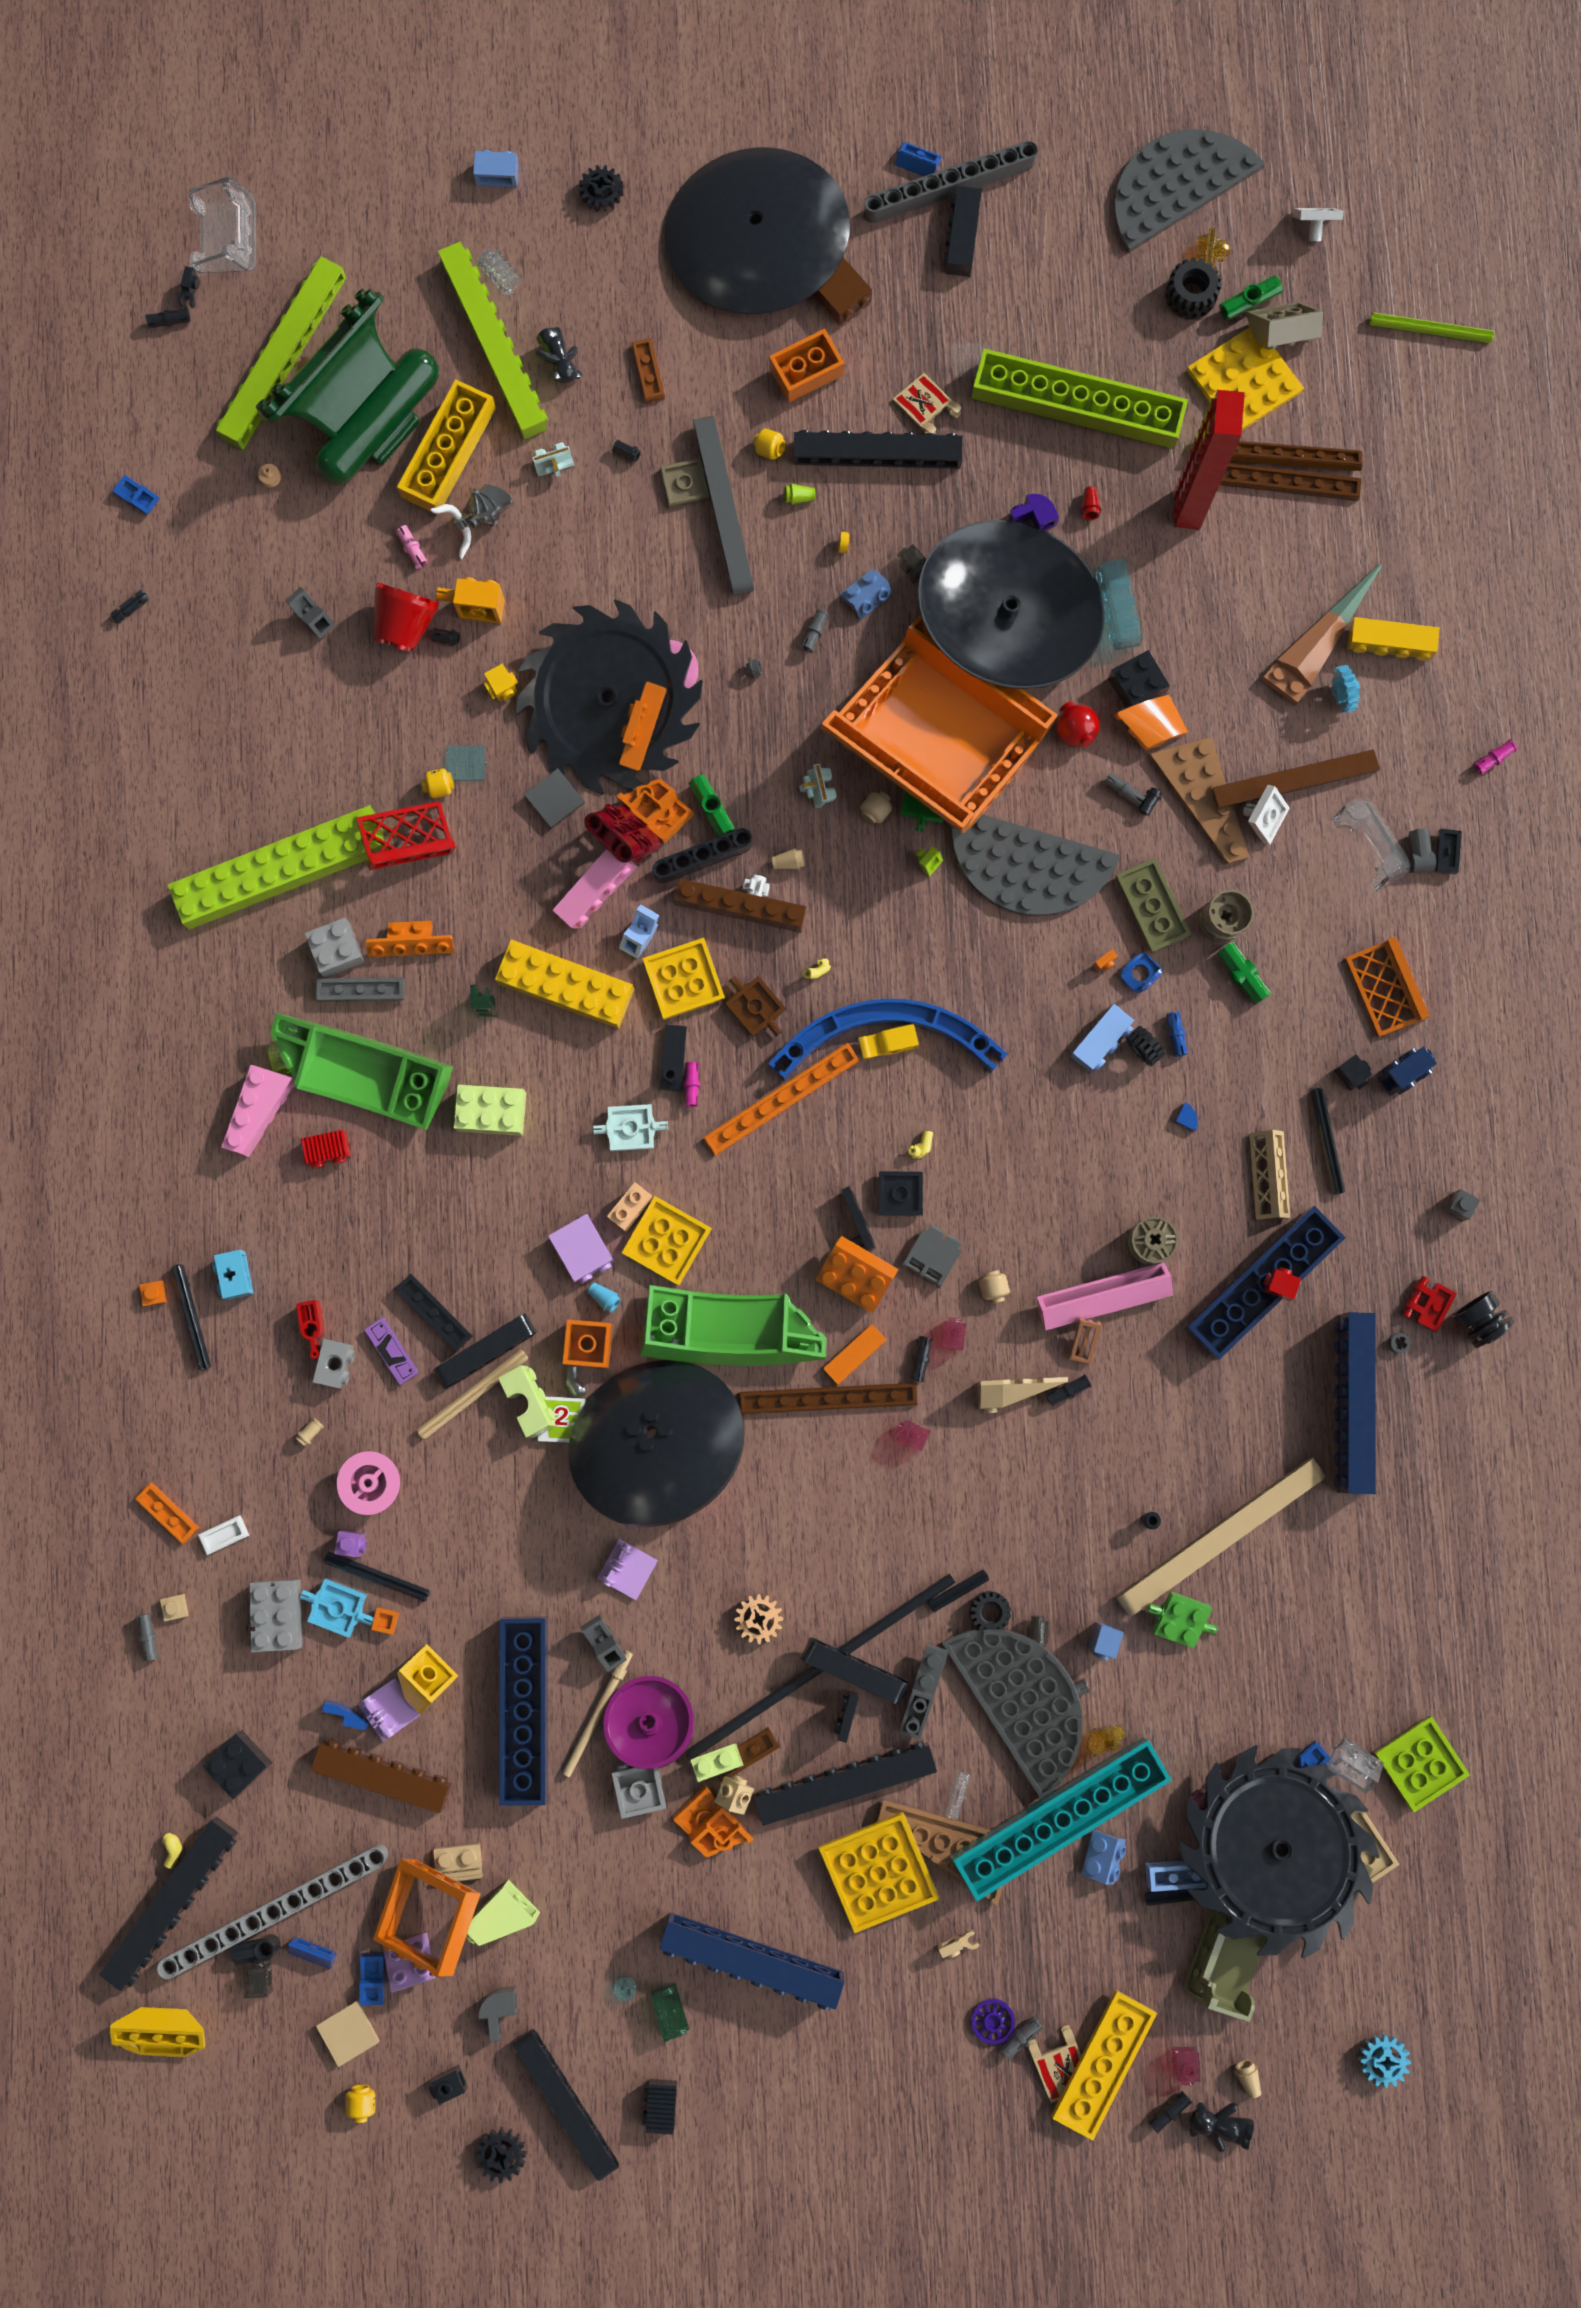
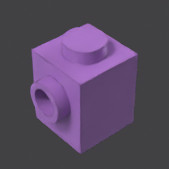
[334,1530,367,1557]

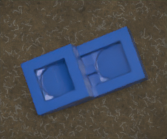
[112,474,160,515]
[322,1700,369,1730]
[359,1953,385,2005]

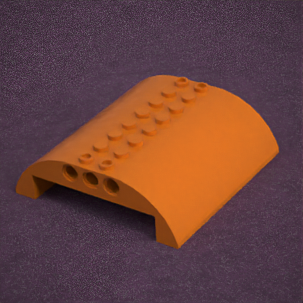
[821,614,1058,834]

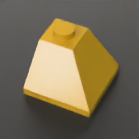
[397,1644,458,1715]

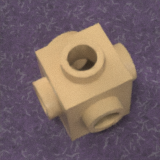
[715,1775,754,1815]

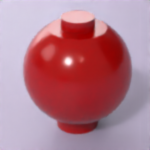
[1057,702,1100,748]

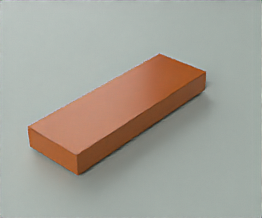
[823,1324,887,1385]
[135,1482,200,1545]

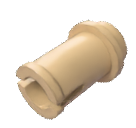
[295,1417,324,1446]

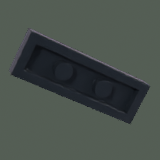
[660,1025,687,1092]
[841,1186,877,1251]

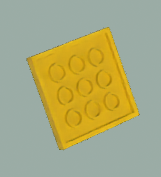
[1186,327,1304,431]
[819,1812,939,1933]

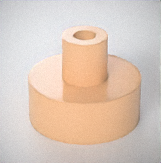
[258,464,281,487]

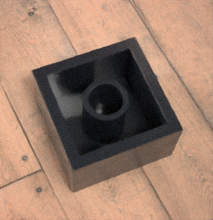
[1108,650,1170,709]
[202,1730,272,1799]

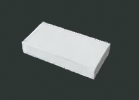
[198,1515,249,1555]

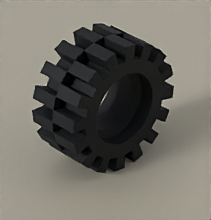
[1125,1026,1165,1067]
[970,1591,1011,1631]

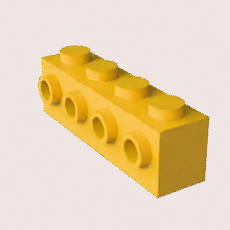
[1347,617,1440,661]

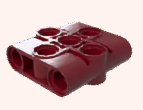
[584,804,661,863]

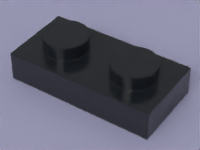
[1435,828,1462,875]

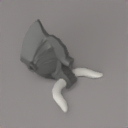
[431,484,514,560]

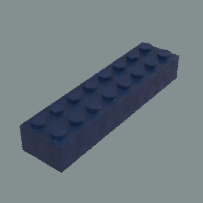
[1184,1206,1346,1361]
[1334,1312,1376,1494]
[499,1616,548,1806]
[659,1912,845,2011]

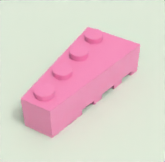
[553,849,638,929]
[222,1065,295,1157]

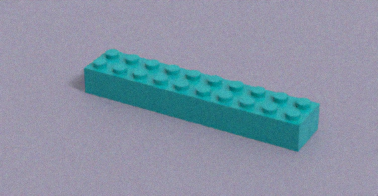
[950,1737,1172,1901]

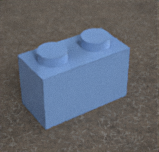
[473,150,519,188]
[1088,1622,1124,1661]

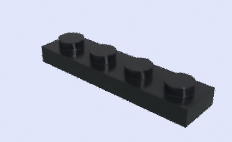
[395,1273,473,1352]

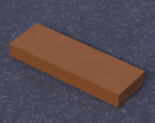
[631,338,665,403]

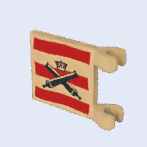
[893,373,961,434]
[1028,2025,1081,2103]

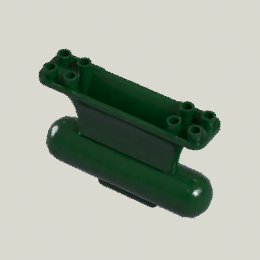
[256,288,439,486]

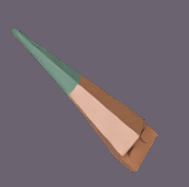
[1262,564,1382,706]

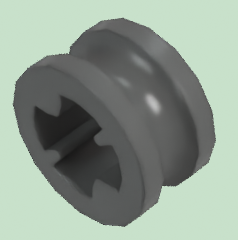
[1388,1333,1411,1353]

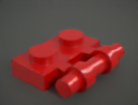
[1402,1276,1457,1332]

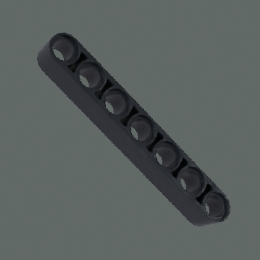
[513,2029,619,2181]

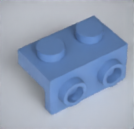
[840,568,893,619]
[1081,1830,1126,1885]

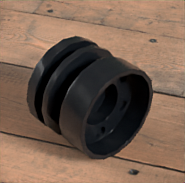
[1453,1290,1515,1348]

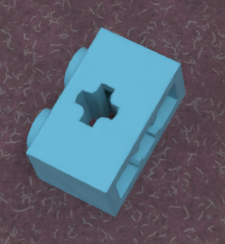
[212,1250,254,1300]

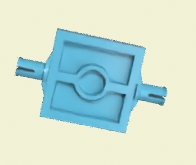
[300,1578,374,1638]

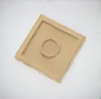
[316,2000,380,2067]

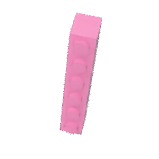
[1037,1262,1173,1330]

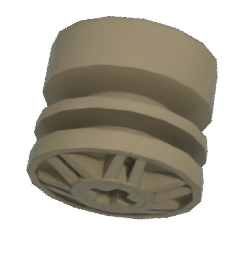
[1199,890,1254,942]
[1126,1217,1178,1266]

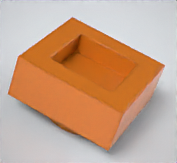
[1092,949,1117,973]
[139,1280,167,1307]
[371,1607,400,1635]

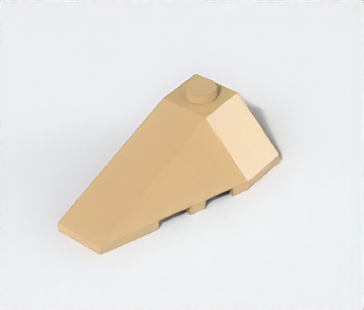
[977,1377,1068,1413]

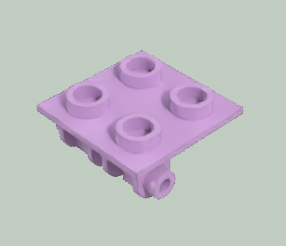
[597,1539,658,1600]
[358,1678,420,1742]
[383,1933,436,1993]

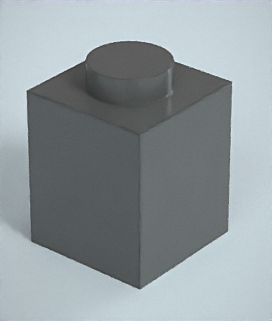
[1443,1189,1480,1222]

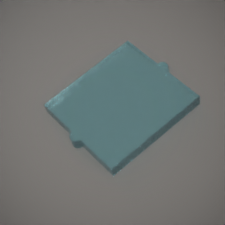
[445,745,487,781]

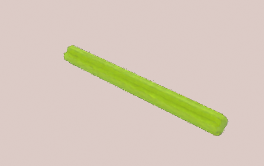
[1369,312,1494,343]

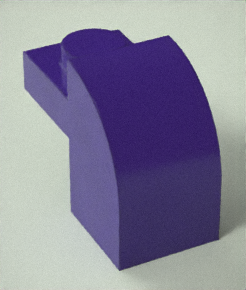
[1008,494,1059,531]

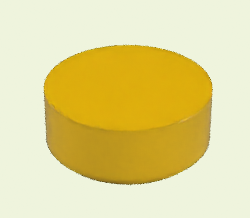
[838,531,849,554]

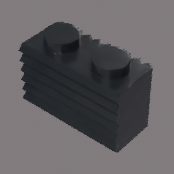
[642,2079,677,2135]

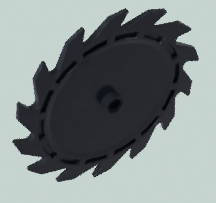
[516,599,703,794]
[1178,1745,1380,1959]

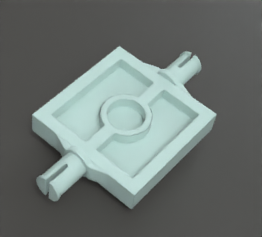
[593,1104,668,1151]

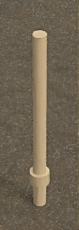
[562,1650,633,1777]

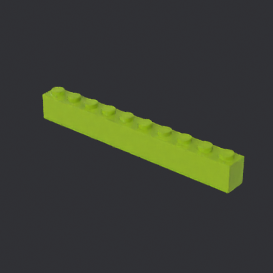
[438,241,548,440]
[216,256,346,451]

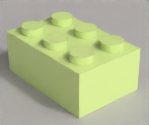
[454,1085,526,1136]

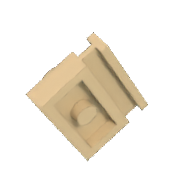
[434,1843,483,1881]

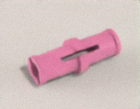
[396,525,428,569]

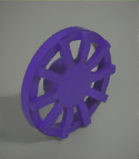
[971,1998,1015,2044]

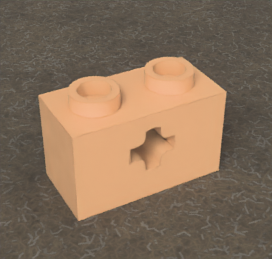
[607,1182,653,1232]

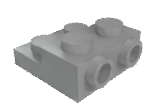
[612,1763,666,1819]

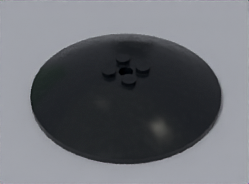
[568,1360,745,1527]

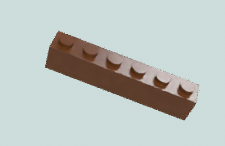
[675,878,807,933]
[310,1739,452,1813]

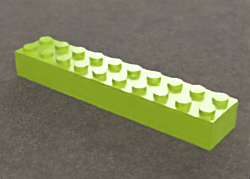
[971,349,1188,449]
[167,805,390,930]

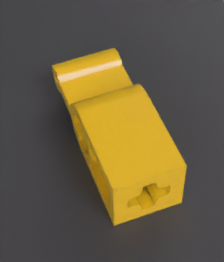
[858,1024,919,1060]

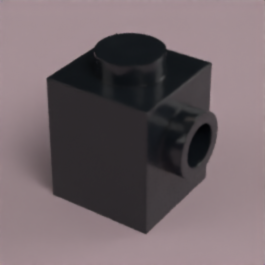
[1334,1054,1373,1091]
[429,2065,468,2105]

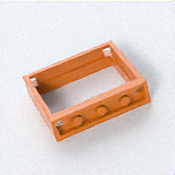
[373,1859,481,1979]

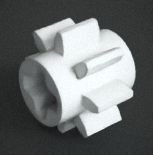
[743,875,770,896]

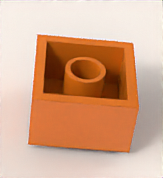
[563,1319,613,1369]

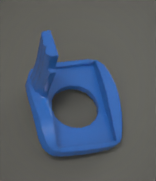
[1120,953,1162,993]

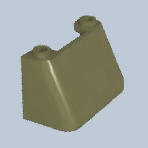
[1184,1910,1265,2022]

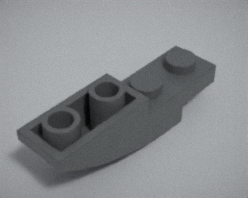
[899,1644,948,1740]

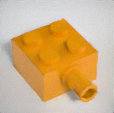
[436,577,505,624]

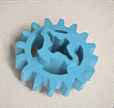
[1331,665,1360,713]
[1358,2033,1411,2088]

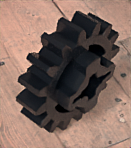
[579,165,624,212]
[475,2127,527,2183]

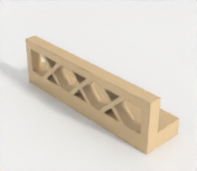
[1249,1130,1290,1220]

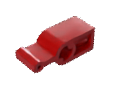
[296,1300,325,1360]

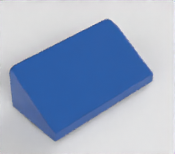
[895,142,942,176]
[288,1937,337,1969]

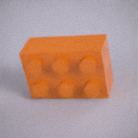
[769,328,845,403]
[815,1236,899,1314]

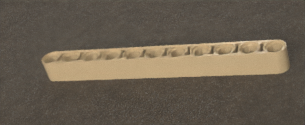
[1116,1457,1326,1617]

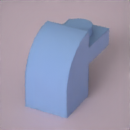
[619,905,659,959]

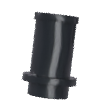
[612,439,641,462]
[431,627,460,647]
[1137,787,1162,816]
[1141,1512,1161,1530]

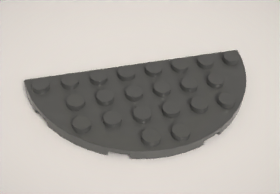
[1114,129,1265,253]
[952,815,1120,917]
[942,1628,1083,1799]

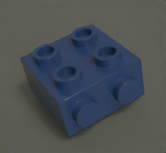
[1377,1046,1437,1096]

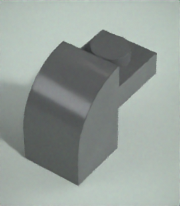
[285,587,335,639]
[580,1615,627,1672]
[479,1986,518,2042]

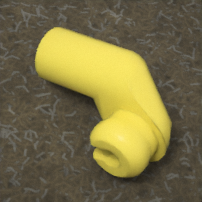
[803,959,831,979]
[908,1131,933,1159]
[162,1833,183,1869]

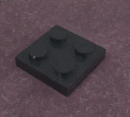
[879,1171,923,1216]
[834,1691,859,1743]

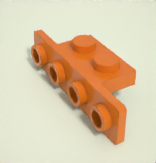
[620,682,667,771]
[365,921,455,957]

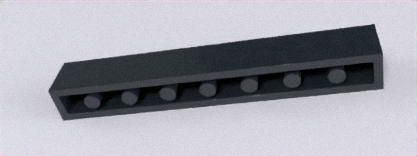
[793,430,963,469]
[755,1741,937,1826]
[99,1817,238,1991]

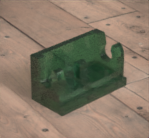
[470,985,498,1017]
[650,1983,690,2042]

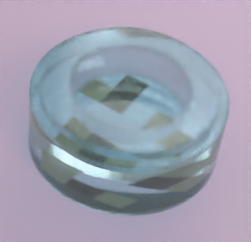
[613,1976,637,2001]

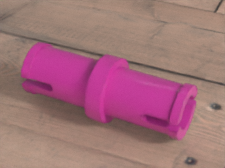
[1473,739,1517,775]
[683,1062,700,1107]

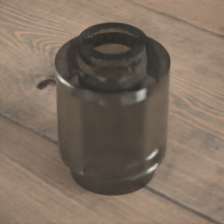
[1026,1615,1049,1648]

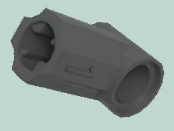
[1409,828,1436,873]

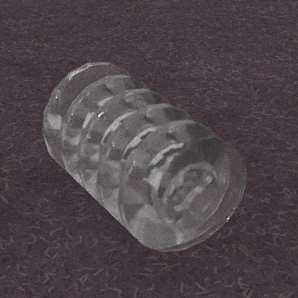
[477,249,522,296]

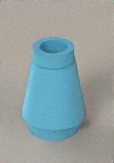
[587,1282,621,1313]

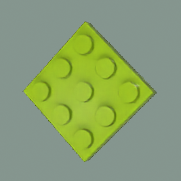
[1373,1715,1470,1812]

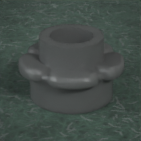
[746,658,763,678]

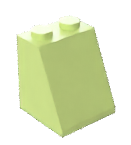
[466,1879,540,1946]

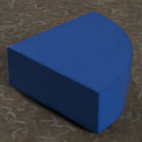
[1175,1102,1198,1132]

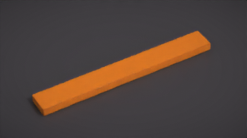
[703,1042,860,1156]

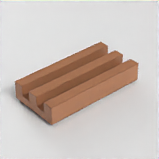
[1069,1317,1101,1365]

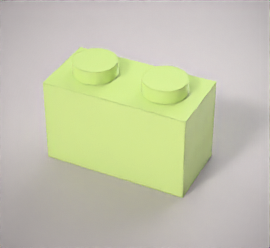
[691,1744,744,1782]

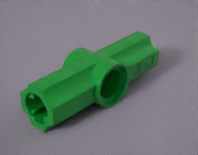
[1219,275,1283,321]
[688,774,735,837]
[1217,941,1271,1005]

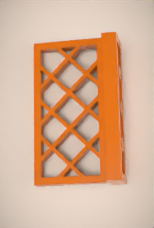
[1345,936,1430,1037]

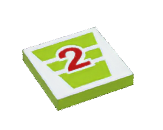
[538,1397,586,1443]

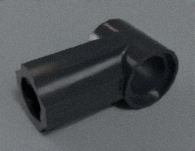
[231,1934,281,1966]

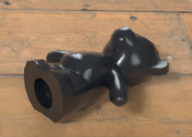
[535,327,582,383]
[1189,2102,1254,2152]

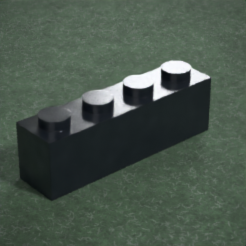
[943,186,982,277]

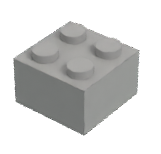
[305,918,365,978]

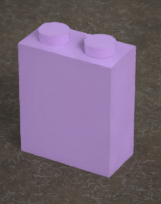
[549,1214,614,1284]

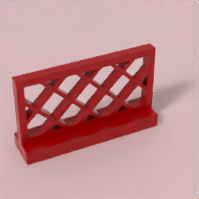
[356,801,456,871]

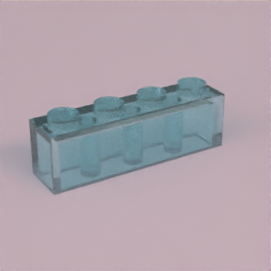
[1096,558,1143,650]

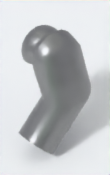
[565,1365,587,1397]

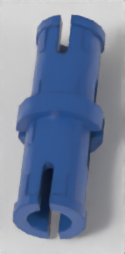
[1166,1011,1188,1057]

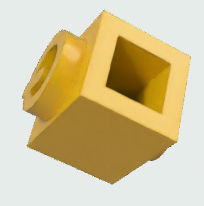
[483,663,518,702]

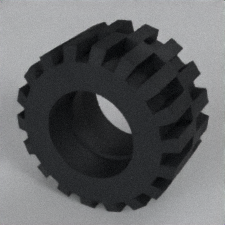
[1165,258,1222,319]

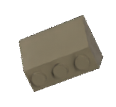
[1246,302,1323,349]

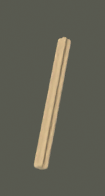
[417,1350,528,1439]

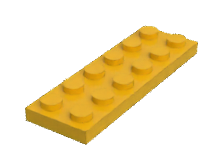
[1051,1989,1157,2140]

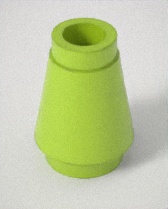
[784,483,816,505]

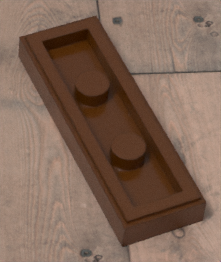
[717,1727,780,1783]

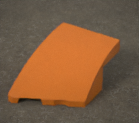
[1114,695,1188,750]
[616,778,694,844]
[672,1785,753,1858]

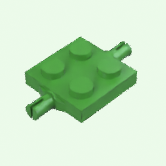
[1146,1591,1218,1648]

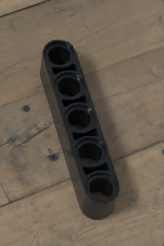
[652,828,753,884]
[433,1313,537,1389]
[800,1637,909,1704]

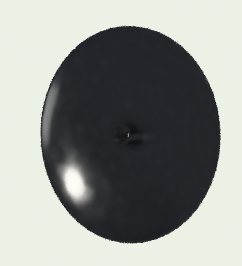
[664,147,850,314]
[918,520,1105,689]

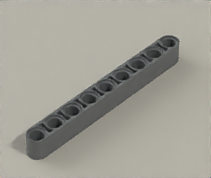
[864,141,1038,223]
[693,415,754,596]

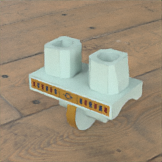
[532,442,574,478]
[799,764,837,808]

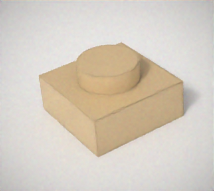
[160,1594,189,1622]

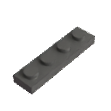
[316,977,405,1002]

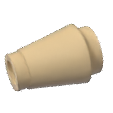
[772,848,805,870]
[1235,2060,1261,2098]

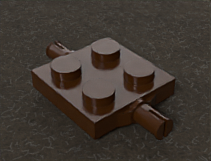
[725,976,786,1037]

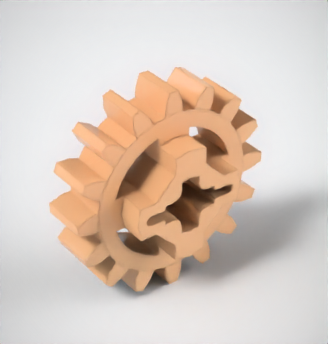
[735,1594,783,1644]

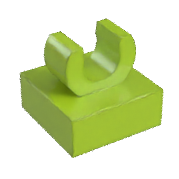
[916,847,943,876]

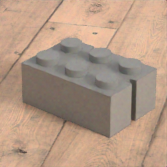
[250,1579,303,1652]

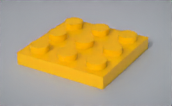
[643,938,725,1020]
[622,1196,712,1286]

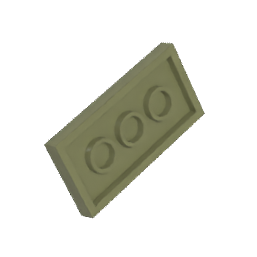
[1115,858,1192,954]

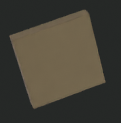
[660,458,710,509]

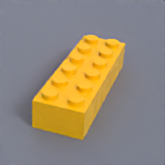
[397,379,496,515]
[495,940,634,1029]

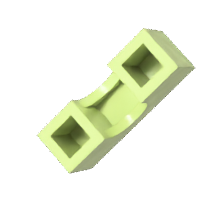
[498,1365,556,1438]

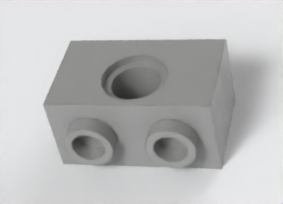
[313,1339,355,1389]

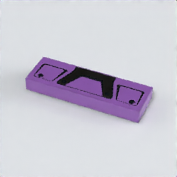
[364,1318,420,1385]

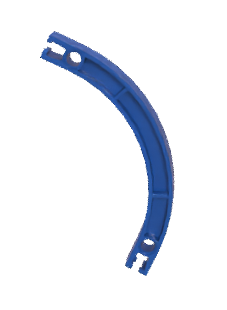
[768,999,1008,1081]

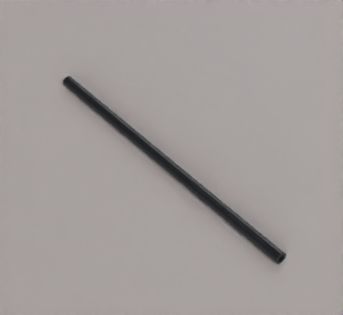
[687,1573,956,1759]

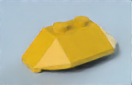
[110,2007,205,2057]

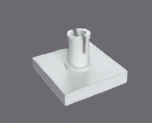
[1292,208,1343,241]
[1243,785,1290,845]

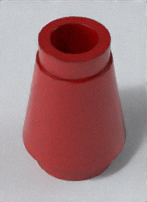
[1080,486,1102,520]

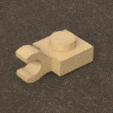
[937,1930,980,1959]

